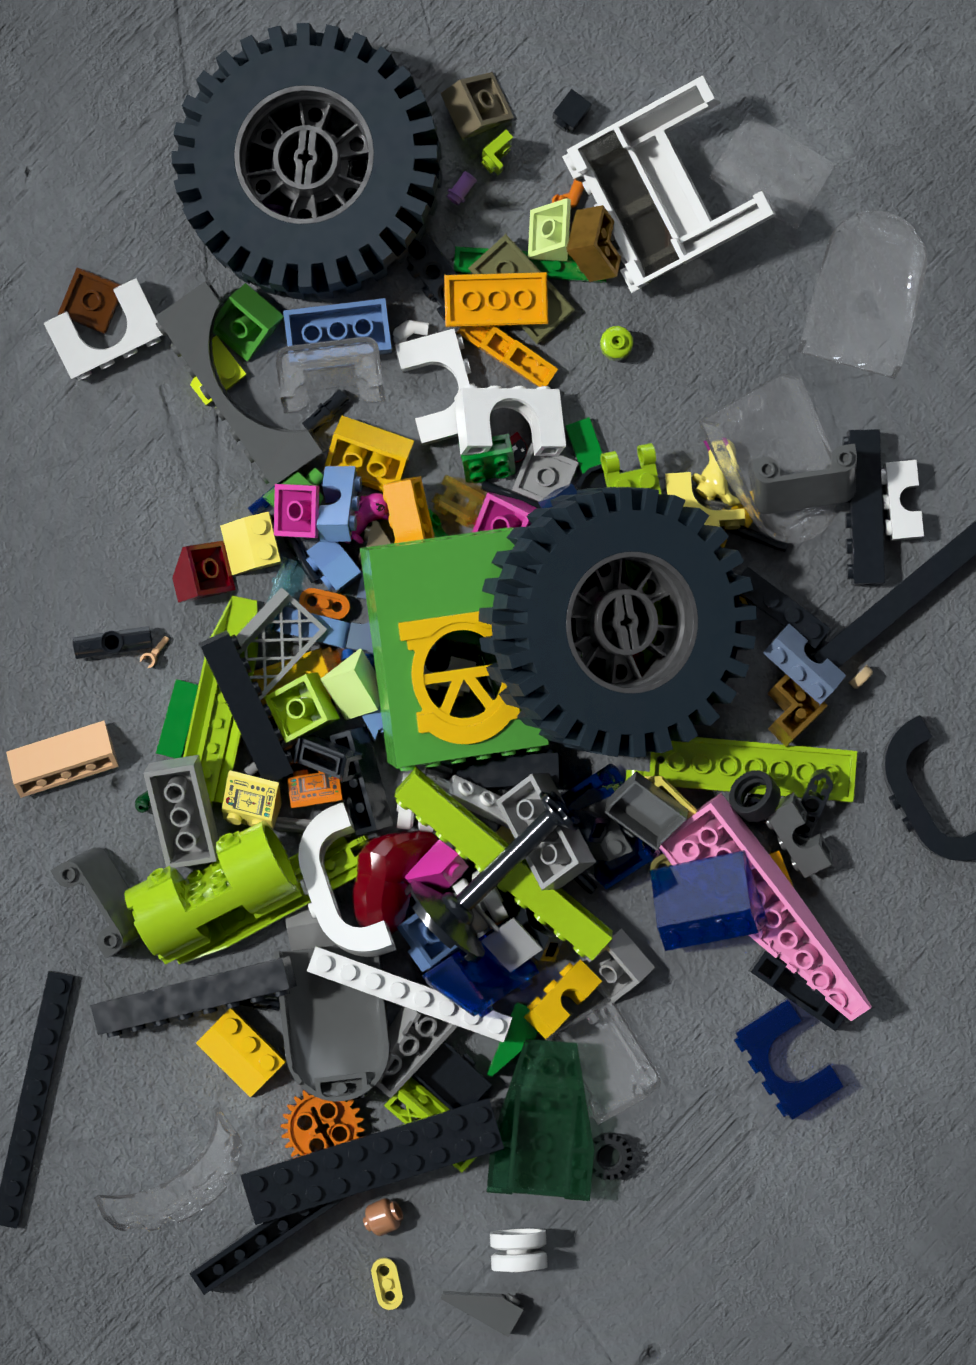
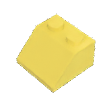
[220,512,282,576]

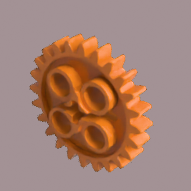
[281,1090,365,1157]

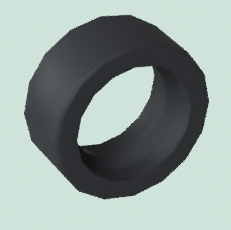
[729,770,781,822]

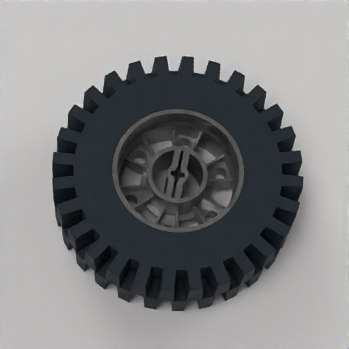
[171,23,443,300]
[479,487,757,758]

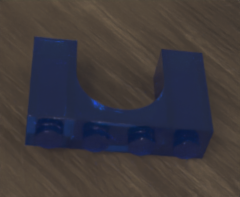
[733,998,844,1120]

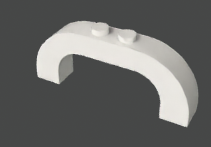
[299,802,396,957]

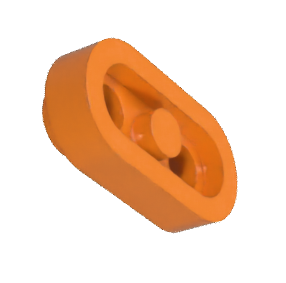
[299,588,350,620]

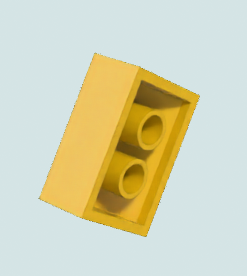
[323,415,414,492]
[196,1008,286,1098]

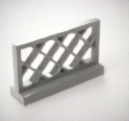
[236,587,327,701]

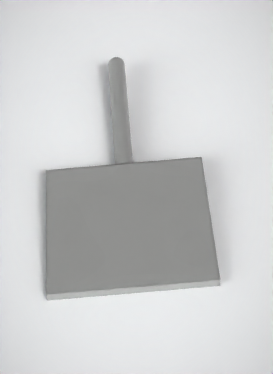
[474,905,543,972]

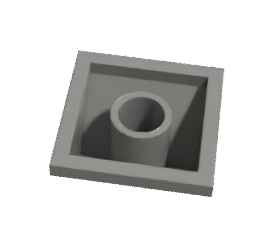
[285,895,336,951]

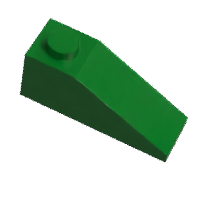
[487,1001,539,1076]

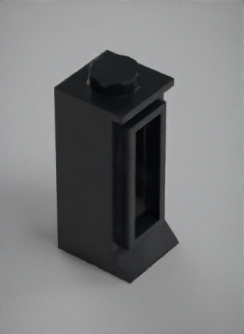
[294,735,363,782]

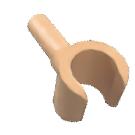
[140,636,170,668]

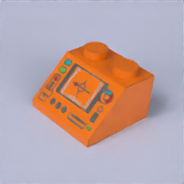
[288,770,344,809]

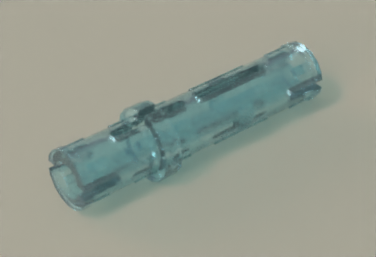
[265,557,299,634]

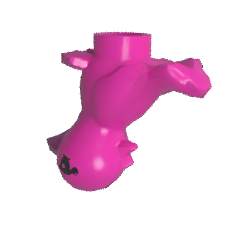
[346,493,390,544]

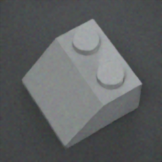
[583,928,655,1005]

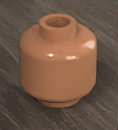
[363,1198,403,1236]

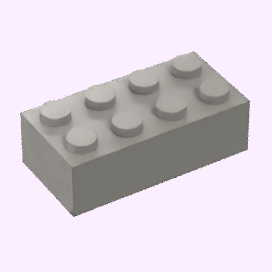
[143,755,219,868]
[496,773,596,890]

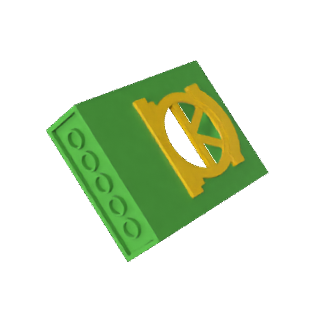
[360,527,549,771]

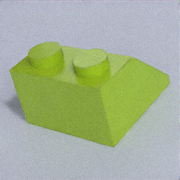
[264,673,340,743]

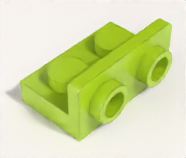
[481,129,513,175]

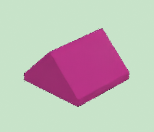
[274,484,319,538]

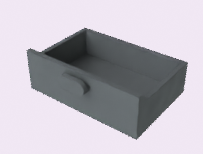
[605,771,688,851]

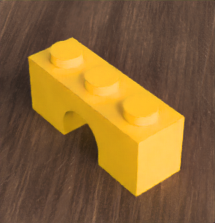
[524,959,602,1039]

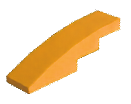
[456,326,558,387]

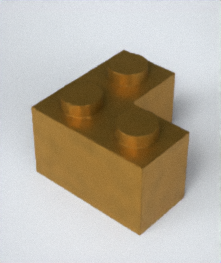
[566,205,621,282]
[768,674,828,747]

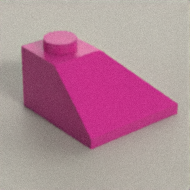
[472,492,537,532]
[405,839,469,893]

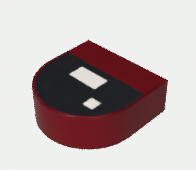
[510,432,527,463]

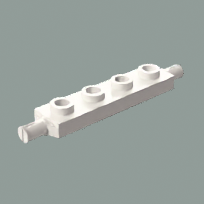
[433,775,510,829]

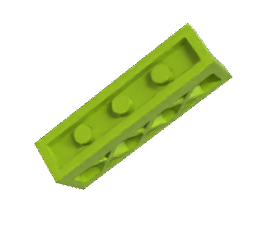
[384,1077,476,1172]

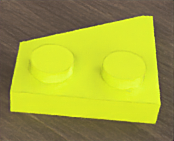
[190,335,247,406]

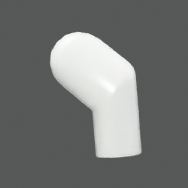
[393,320,429,344]

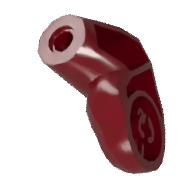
[353,830,438,935]

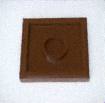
[58,268,120,334]

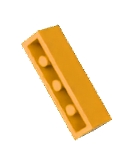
[383,476,435,543]

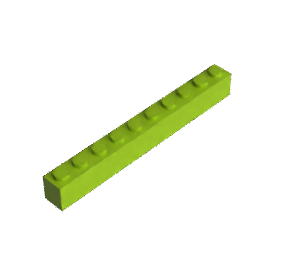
[394,767,613,960]

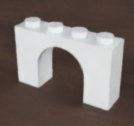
[44,278,163,381]
[395,329,475,446]
[454,385,566,456]

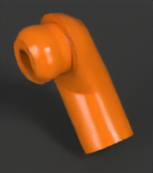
[552,180,584,209]

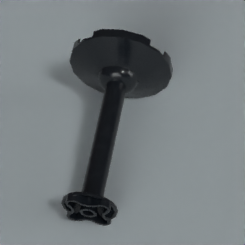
[404,791,580,963]

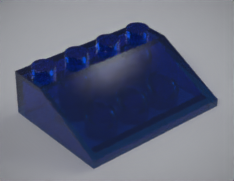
[650,850,768,951]

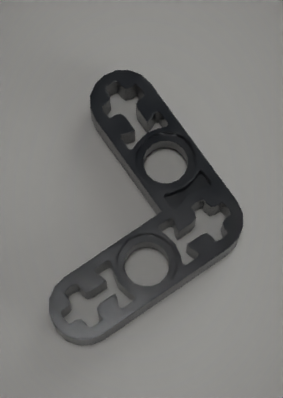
[744,769,834,838]

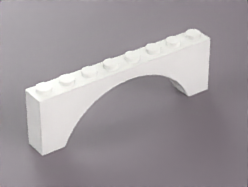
[307,946,512,1042]

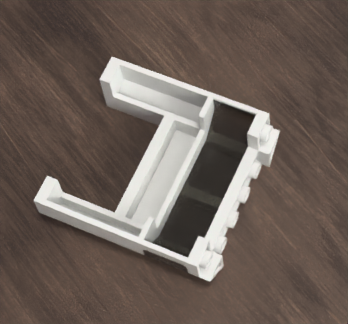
[562,76,776,293]

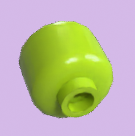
[600,326,633,361]

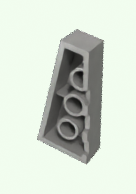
[376,982,458,1098]

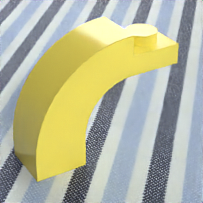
[665,472,745,530]

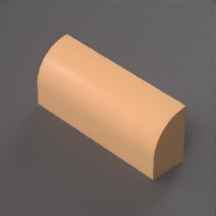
[6,721,119,798]

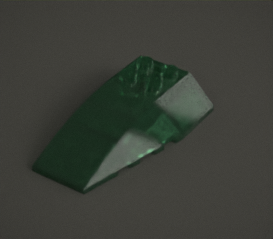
[486,1039,594,1201]

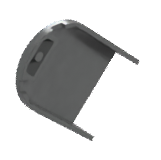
[274,945,390,1101]

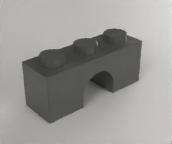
[765,792,833,878]

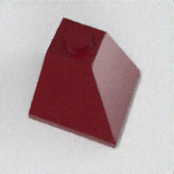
[172,540,236,603]

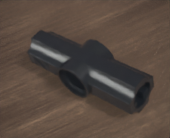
[73,626,153,660]

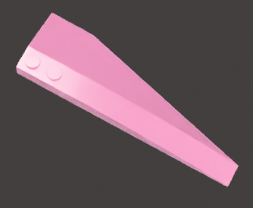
[659,793,872,1021]

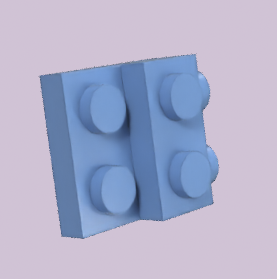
[397,913,461,972]

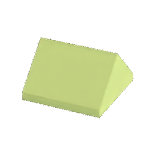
[528,198,571,261]
[321,649,380,720]

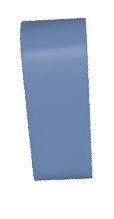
[274,607,351,649]

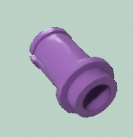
[446,171,477,205]

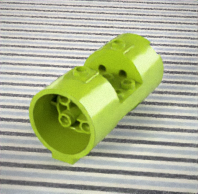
[125,821,302,965]

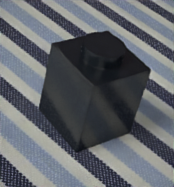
[552,89,592,133]

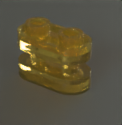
[431,475,486,528]

